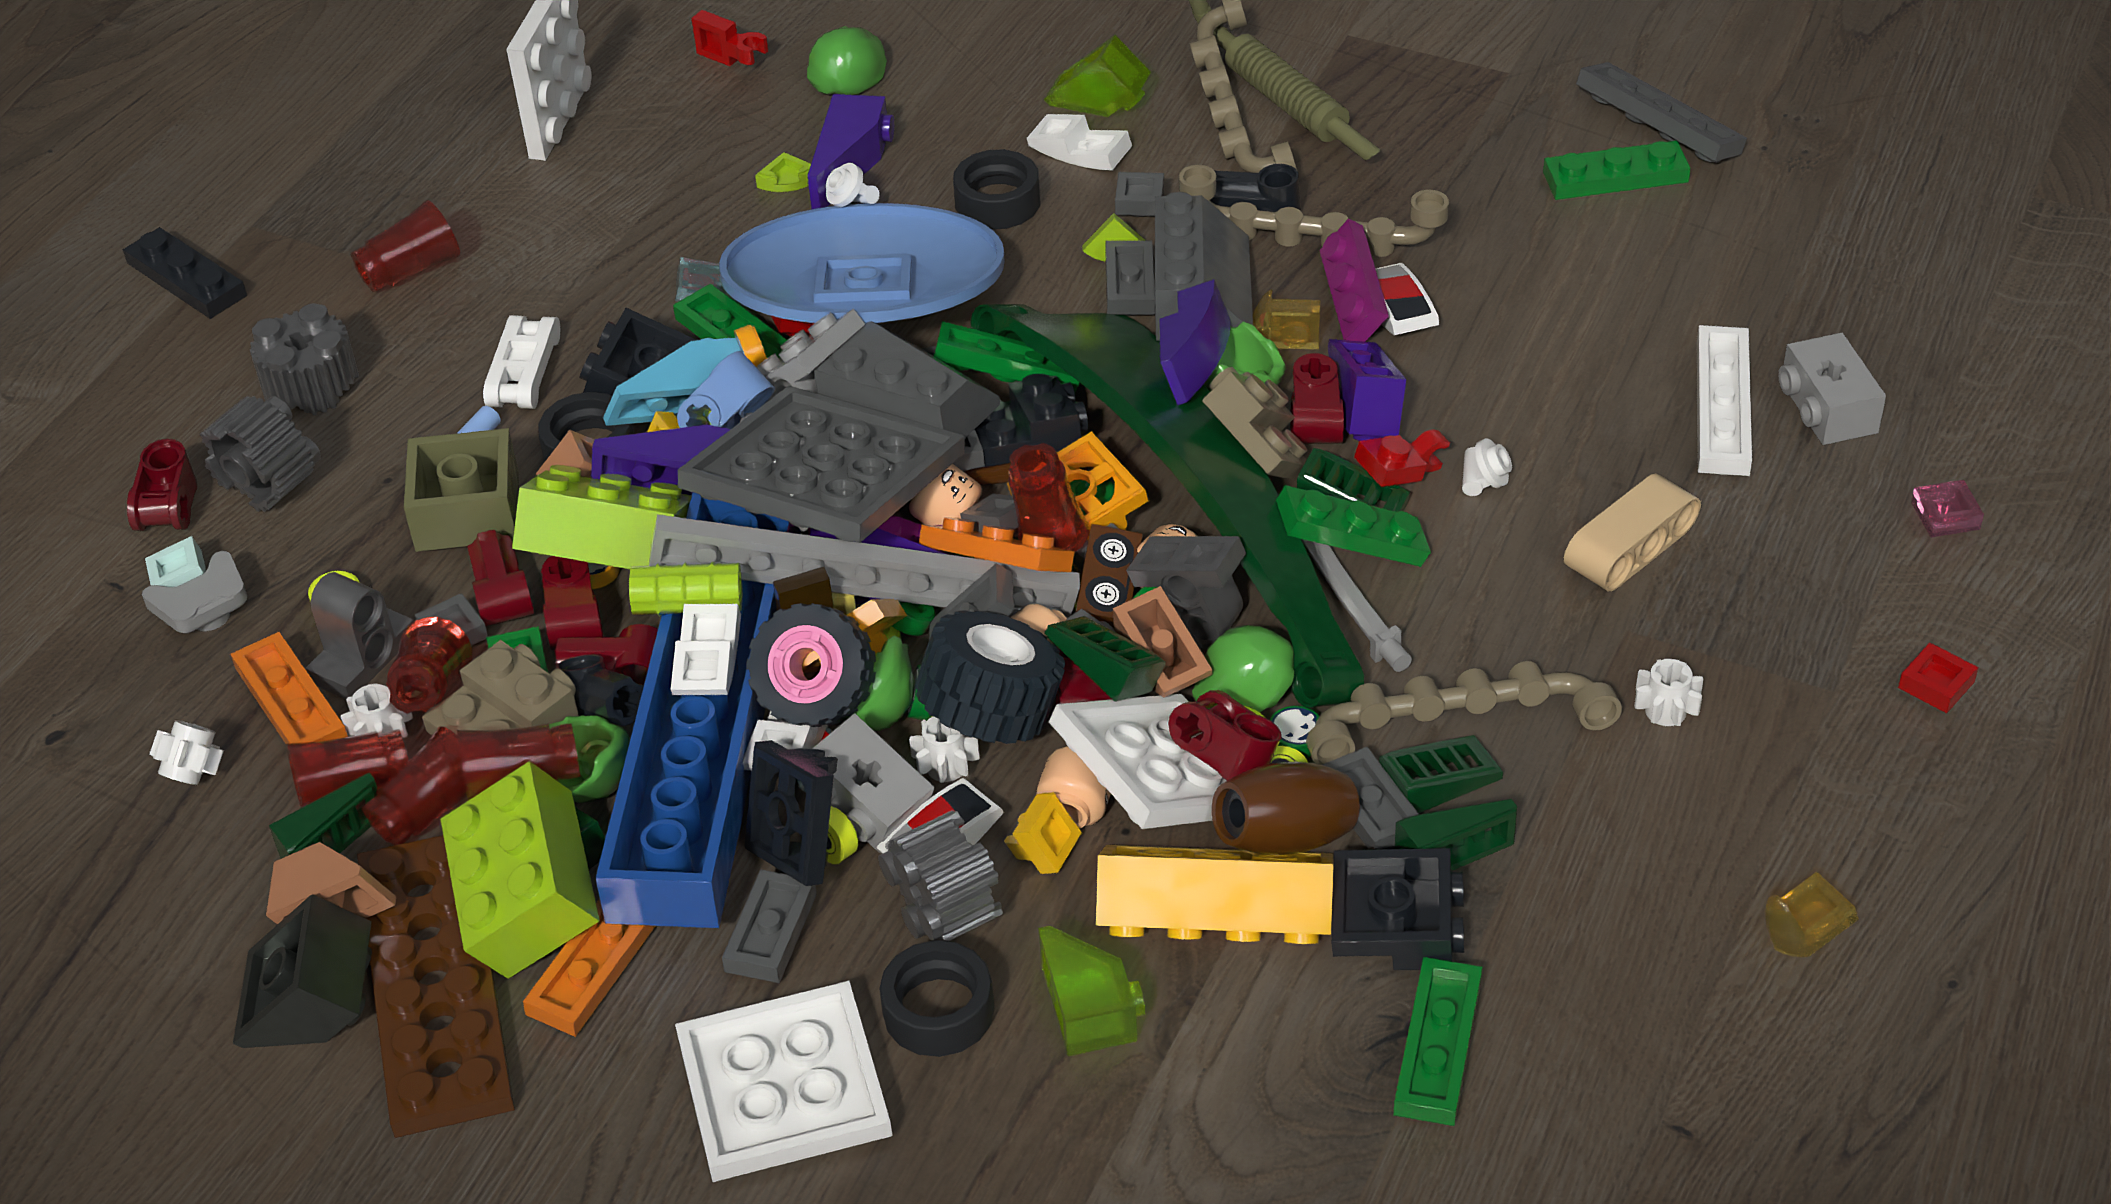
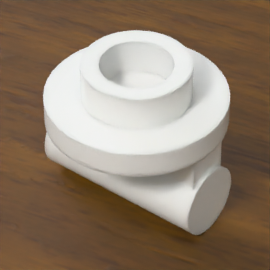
[826,163,879,207]
[1462,438,1512,496]

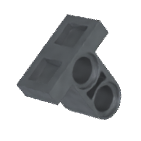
[1126,536,1246,650]
[305,572,417,699]

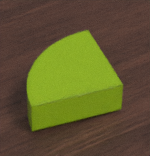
[755,152,811,192]
[1082,213,1146,262]

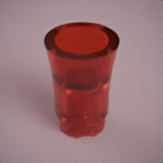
[350,200,460,292]
[1008,443,1090,552]
[386,617,472,714]
[457,723,580,801]
[362,726,491,846]
[286,729,411,808]

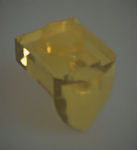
[1253,289,1320,349]
[1764,872,1859,958]

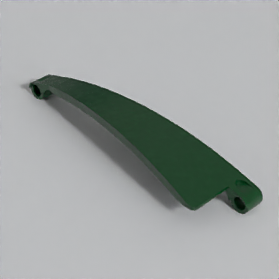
[970,304,1364,708]

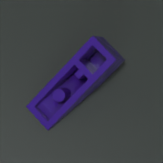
[808,94,895,209]
[1328,339,1406,441]
[591,425,731,495]

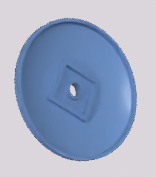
[719,203,1005,324]

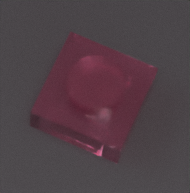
[1911,480,1984,538]

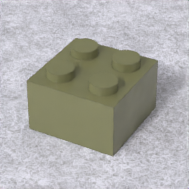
[404,428,519,552]

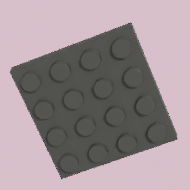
[678,386,965,543]

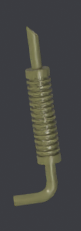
[1188,0,1381,161]

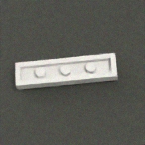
[1697,325,1752,476]

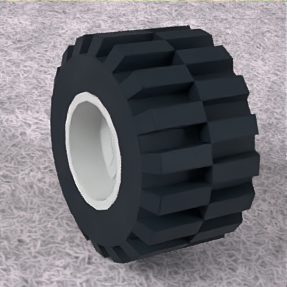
[915,610,1065,744]

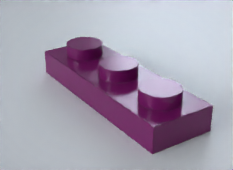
[1319,218,1389,342]

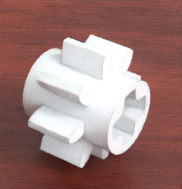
[1634,659,1703,726]
[341,684,413,750]
[909,717,980,783]
[149,720,224,785]

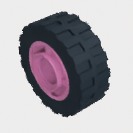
[746,603,876,727]

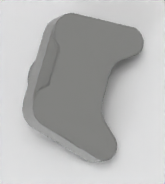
[142,551,248,633]

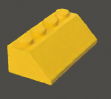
[1096,845,1333,944]

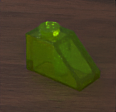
[1044,35,1151,117]
[1038,926,1145,1056]

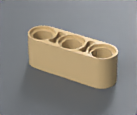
[1564,474,1701,592]

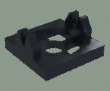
[745,740,838,886]

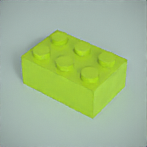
[512,465,692,569]
[440,761,600,979]

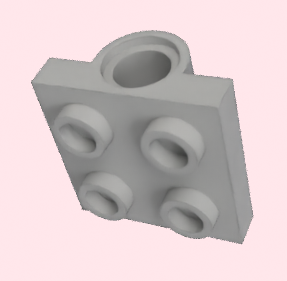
[756,308,865,401]

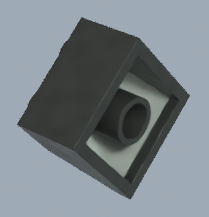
[233,894,372,1048]

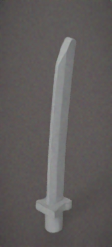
[1303,539,1412,672]

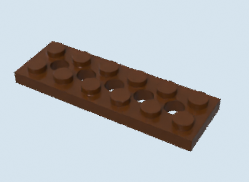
[357,835,515,1138]

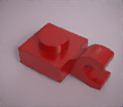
[691,10,769,66]
[1354,429,1450,487]

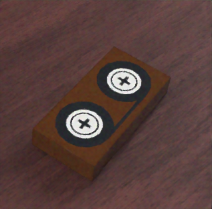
[1075,524,1143,628]

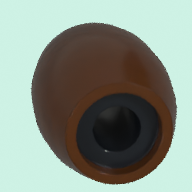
[1211,762,1360,855]

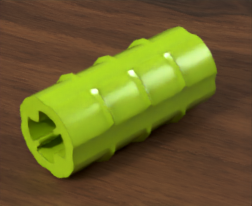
[629,561,742,616]

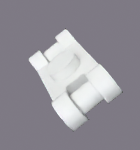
[483,315,560,409]

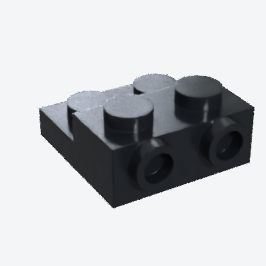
[579,308,697,396]
[975,374,1088,467]
[1331,848,1464,970]

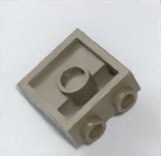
[1202,367,1308,481]
[422,640,579,782]

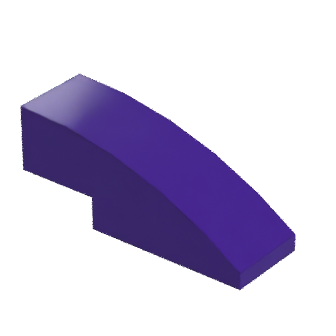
[1159,279,1231,405]

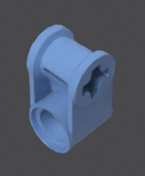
[677,351,775,429]

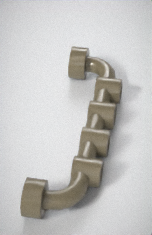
[1189,0,1297,173]
[1179,165,1449,257]
[1306,661,1622,765]

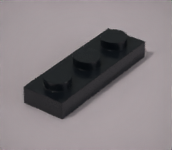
[122,227,247,319]

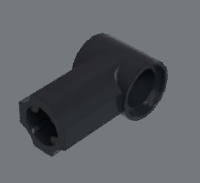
[1210,164,1301,212]
[556,654,644,726]

